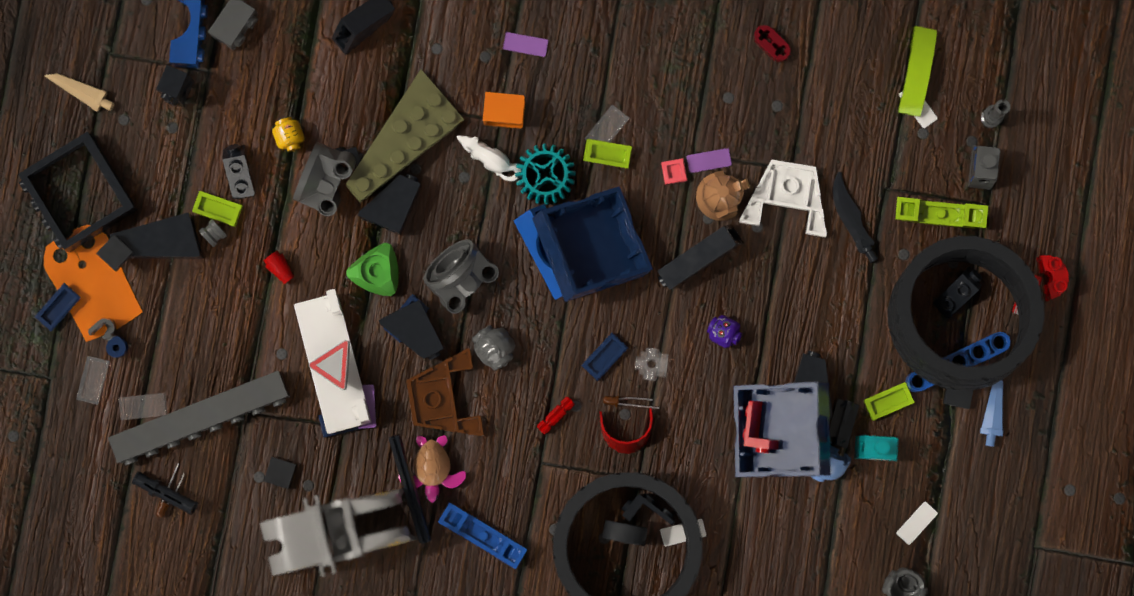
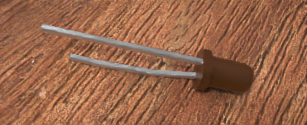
[603,396,659,409]
[156,463,184,518]

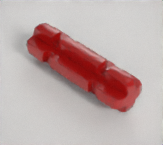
[537,397,575,434]

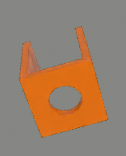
[483,92,525,129]

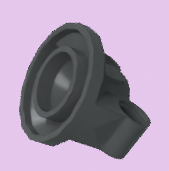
[293,142,356,216]
[423,239,499,314]

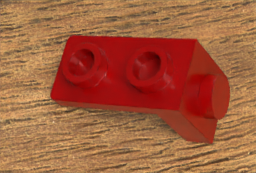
[743,401,779,453]

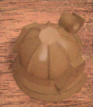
[696,171,750,221]

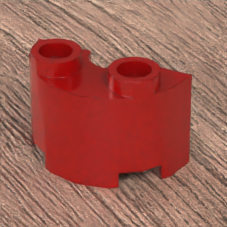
[1036,255,1069,302]

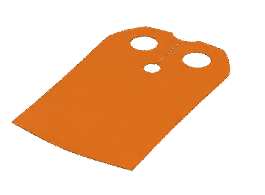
[44,224,143,342]

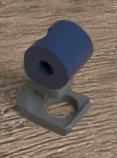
[88,318,129,358]

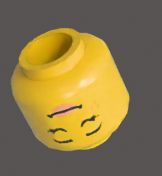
[272,117,305,152]

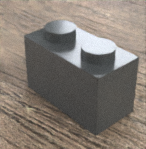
[208,0,258,51]

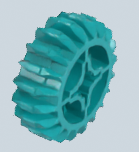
[515,144,576,205]

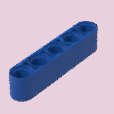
[905,332,1010,392]

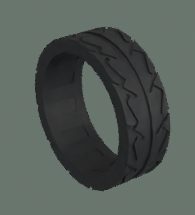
[888,236,1045,391]
[553,473,702,596]

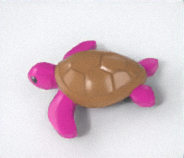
[399,435,466,503]

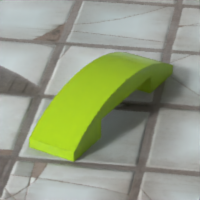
[898,26,937,117]
[895,197,988,229]

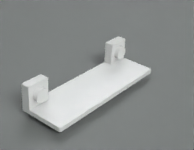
[294,289,372,434]

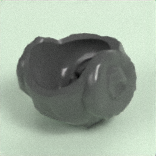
[472,325,515,371]
[882,568,928,596]

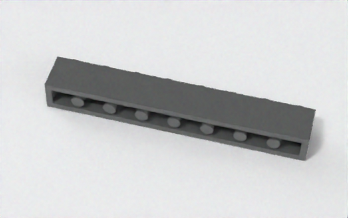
[108,371,290,466]

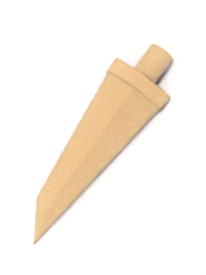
[43,74,114,112]

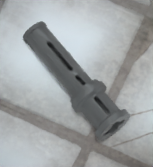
[981,100,1010,128]

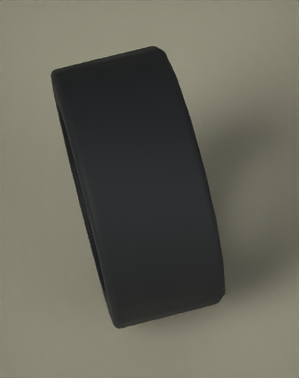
[602,520,648,546]

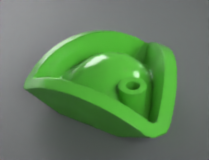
[346,243,399,296]

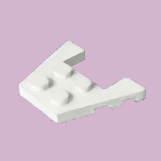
[739,160,827,238]

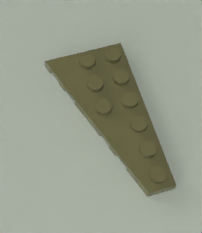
[346,70,464,203]

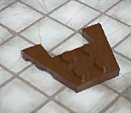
[406,348,484,436]

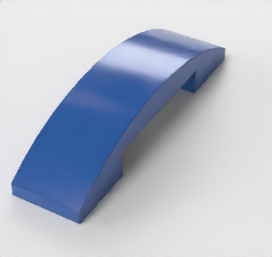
[438,503,528,569]

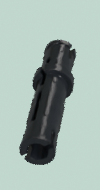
[132,471,198,515]

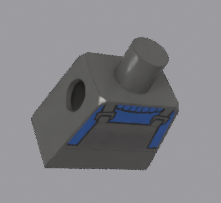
[968,145,1000,190]

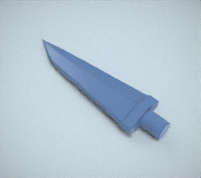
[980,380,1003,447]

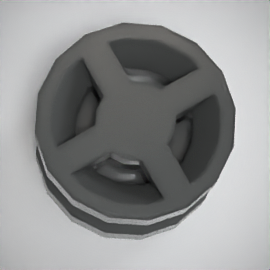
[199,219,227,247]

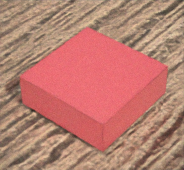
[661,158,687,185]

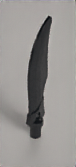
[833,171,878,263]

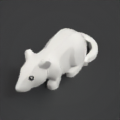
[457,135,522,182]

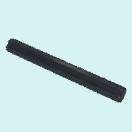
[389,435,431,544]

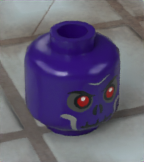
[707,315,742,348]

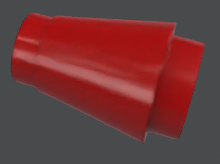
[263,250,294,284]

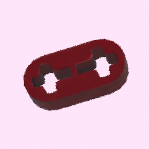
[753,25,790,62]

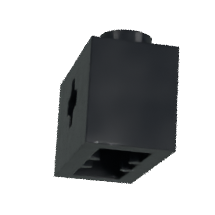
[156,65,195,106]

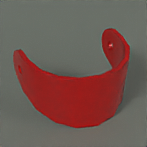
[599,407,653,454]

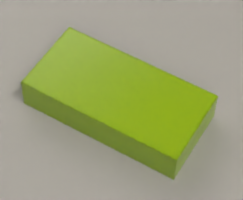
[583,139,632,168]
[192,191,243,227]
[863,382,915,421]

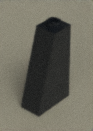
[110,212,204,259]
[658,224,744,290]

